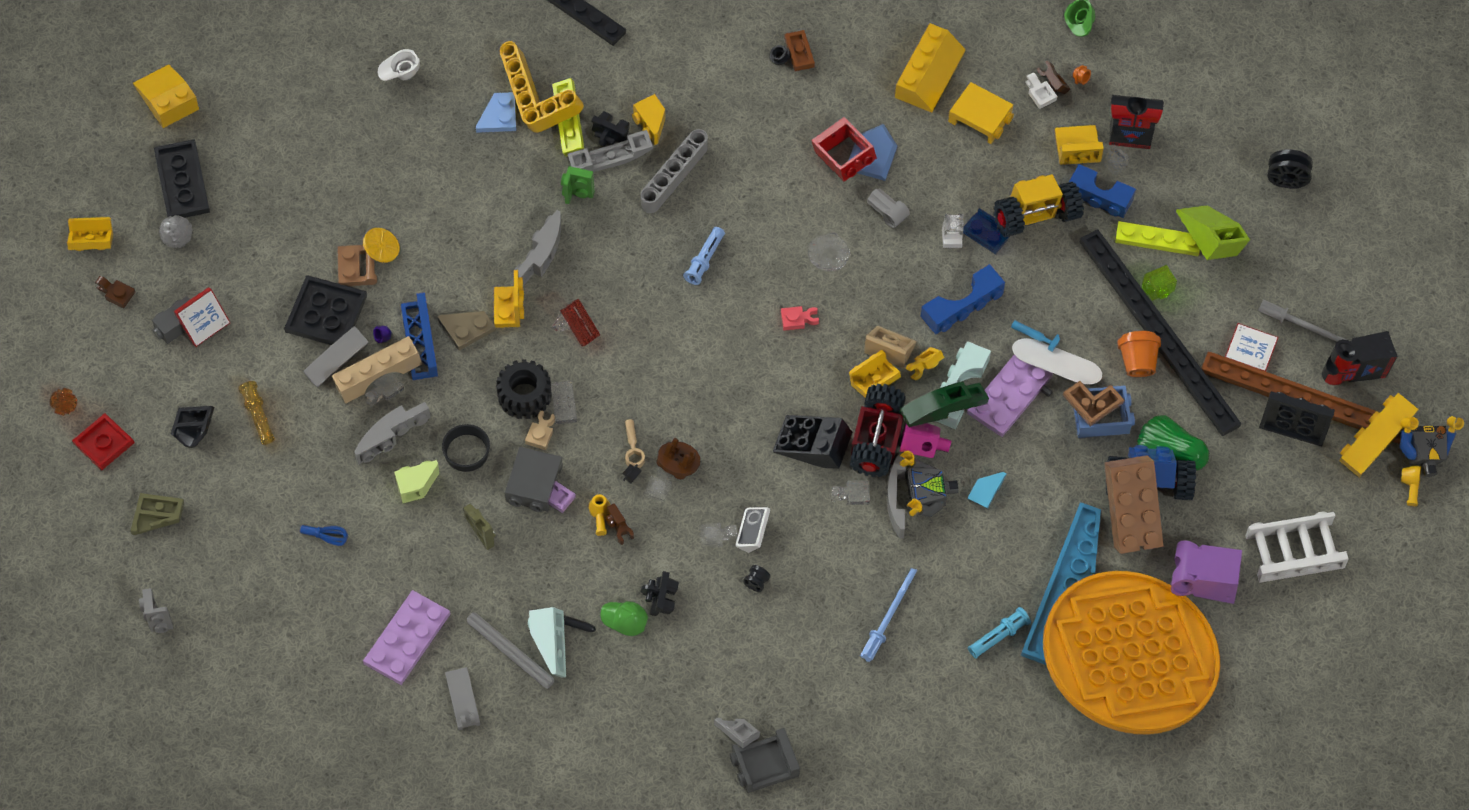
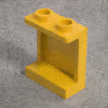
[948,82,1014,144]

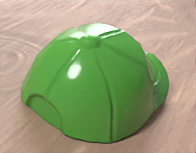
[1064,0,1096,37]
[600,601,648,636]

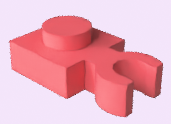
[781,306,819,331]

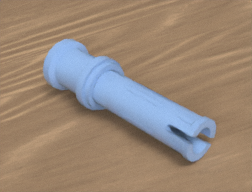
[683,227,725,285]

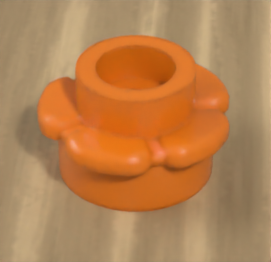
[1073,65,1091,85]

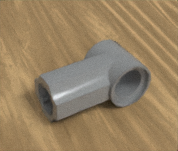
[867,188,910,228]

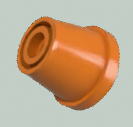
[1118,331,1161,377]

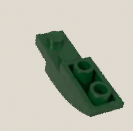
[900,381,989,427]

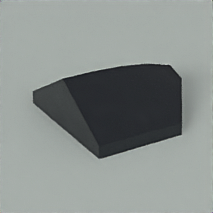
[171,406,215,448]

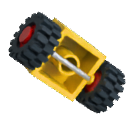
[993,174,1084,237]

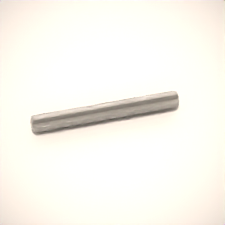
[467,612,554,689]

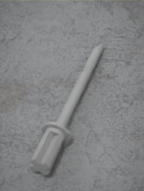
[1258,299,1347,342]

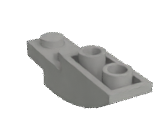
[513,210,561,286]
[354,402,431,465]

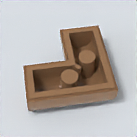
[1063,381,1125,427]

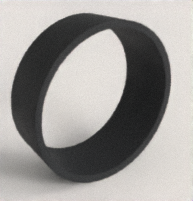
[442,424,490,472]

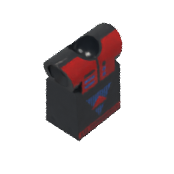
[1109,95,1164,149]
[1322,331,1398,385]

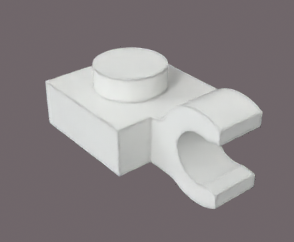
[1026,72,1058,109]

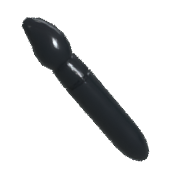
[564,615,596,632]

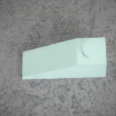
[528,607,566,678]

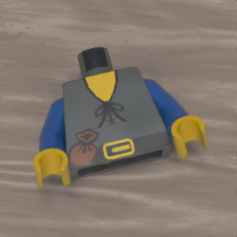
[1399,416,1464,477]

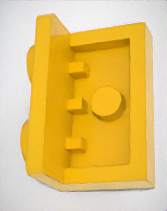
[67,217,113,251]
[849,350,901,398]

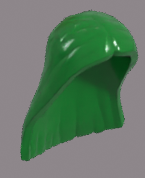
[1137,415,1210,471]

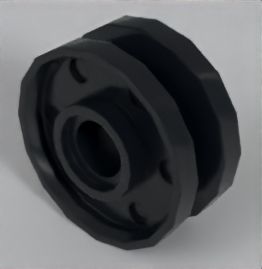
[1267,149,1313,189]

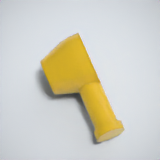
[1401,466,1421,507]
[589,494,610,536]

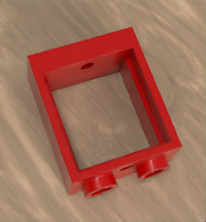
[811,117,877,182]

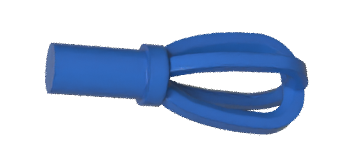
[300,525,348,546]

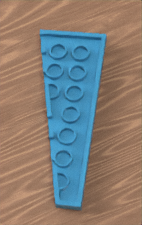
[1021,502,1101,665]

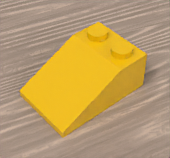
[133,64,199,128]

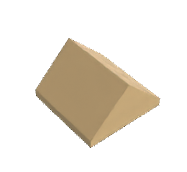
[864,326,917,369]

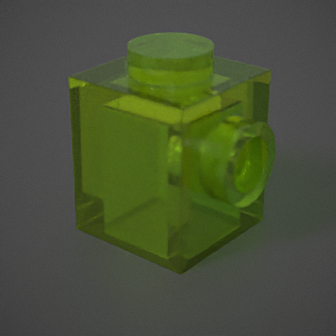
[1142,265,1177,301]

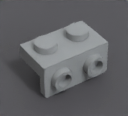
[139,588,173,633]

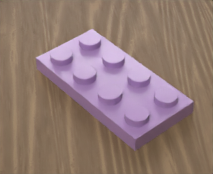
[967,354,1053,437]
[363,590,450,685]

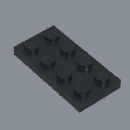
[154,139,210,218]

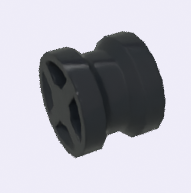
[743,565,771,592]

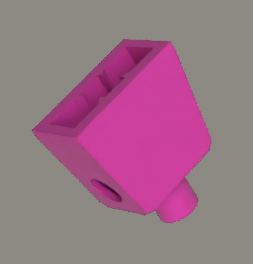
[900,423,952,458]

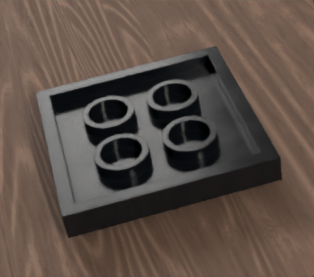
[284,275,367,345]
[1259,391,1335,447]

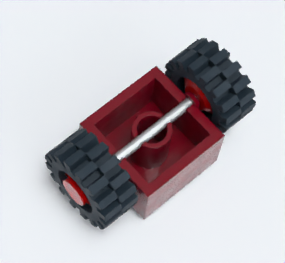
[850,384,906,477]

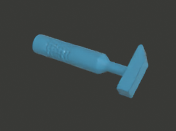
[1011,320,1060,352]

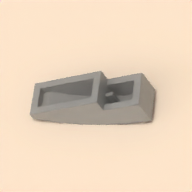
[303,326,369,388]

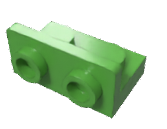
[561,166,595,204]

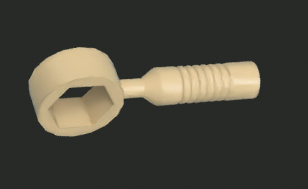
[625,419,645,468]

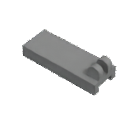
[445,667,481,730]

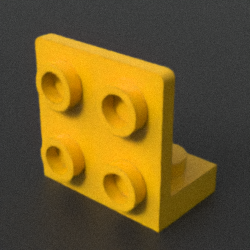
[1055,125,1104,165]
[494,270,524,328]

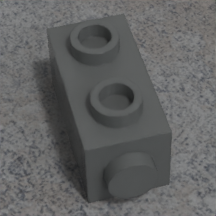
[152,296,190,344]

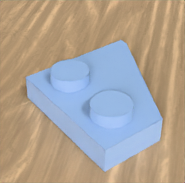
[476,92,516,133]

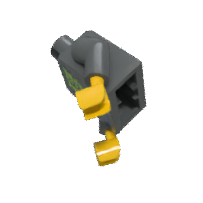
[900,450,958,517]

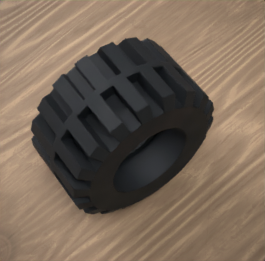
[496,359,552,419]

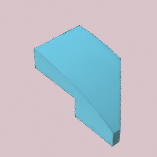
[968,472,1007,509]

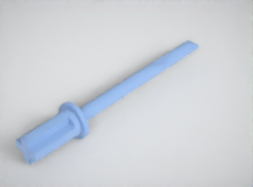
[860,568,917,662]

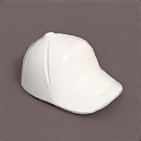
[378,49,420,81]

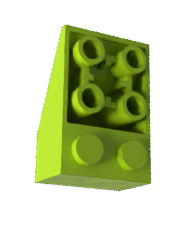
[1176,205,1250,260]

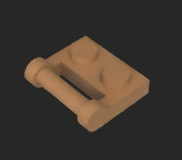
[338,245,377,286]

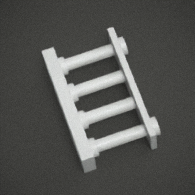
[1245,511,1348,583]

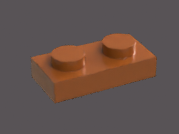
[784,30,815,71]

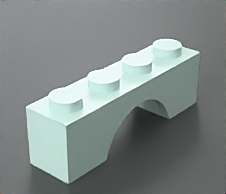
[936,341,991,430]

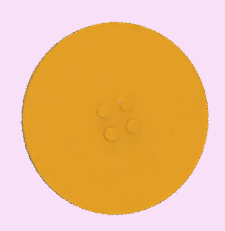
[1043,571,1220,734]

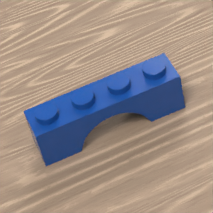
[920,264,1005,335]

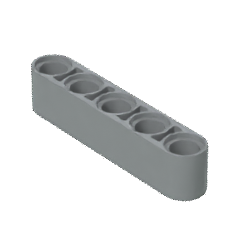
[641,129,708,213]

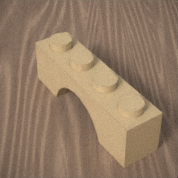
[332,336,422,404]

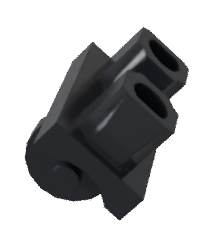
[591,111,630,147]
[640,571,679,616]

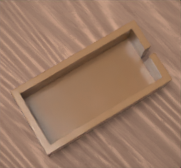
[1104,455,1164,554]

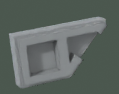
[714,718,760,748]

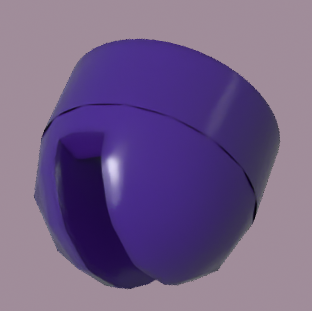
[373,325,392,343]

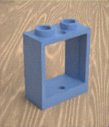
[1073,386,1135,438]

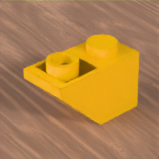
[632,94,665,145]

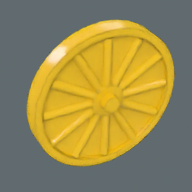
[363,228,400,263]

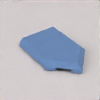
[848,124,897,181]

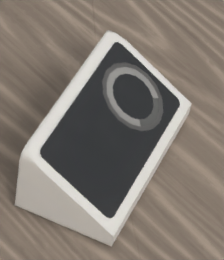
[736,507,770,553]

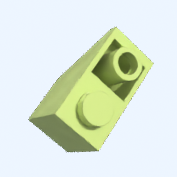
[394,460,439,503]

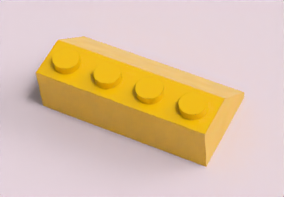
[895,23,966,113]

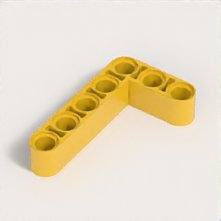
[500,41,584,133]

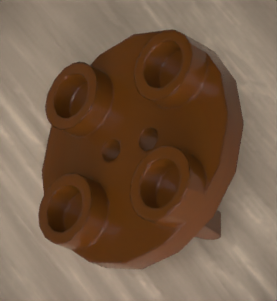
[656,438,700,480]

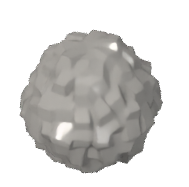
[159,215,193,248]

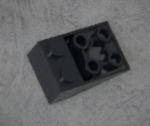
[773,415,853,469]

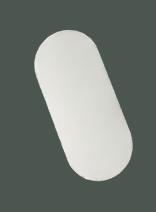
[1012,338,1102,384]

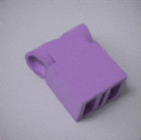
[1171,541,1242,604]

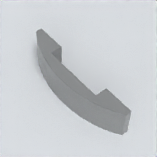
[567,130,653,172]
[887,452,906,538]

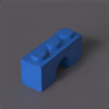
[1069,164,1136,218]

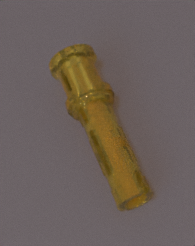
[238,381,275,445]

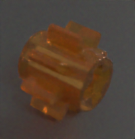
[50,388,77,416]

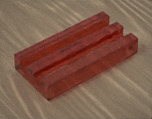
[560,299,600,347]

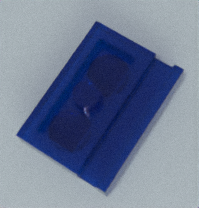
[962,208,1010,255]

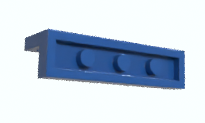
[401,292,438,380]

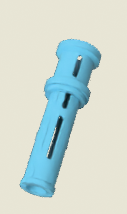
[968,607,1031,659]

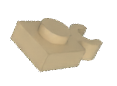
[525,411,555,450]

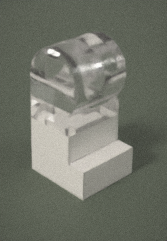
[942,214,963,248]

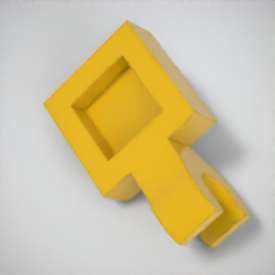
[906,347,945,381]

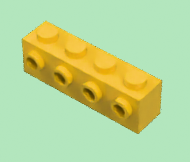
[1339,393,1419,478]

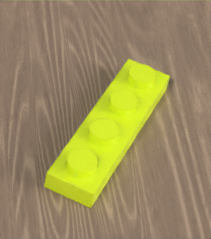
[552,78,585,157]
[1115,221,1200,256]

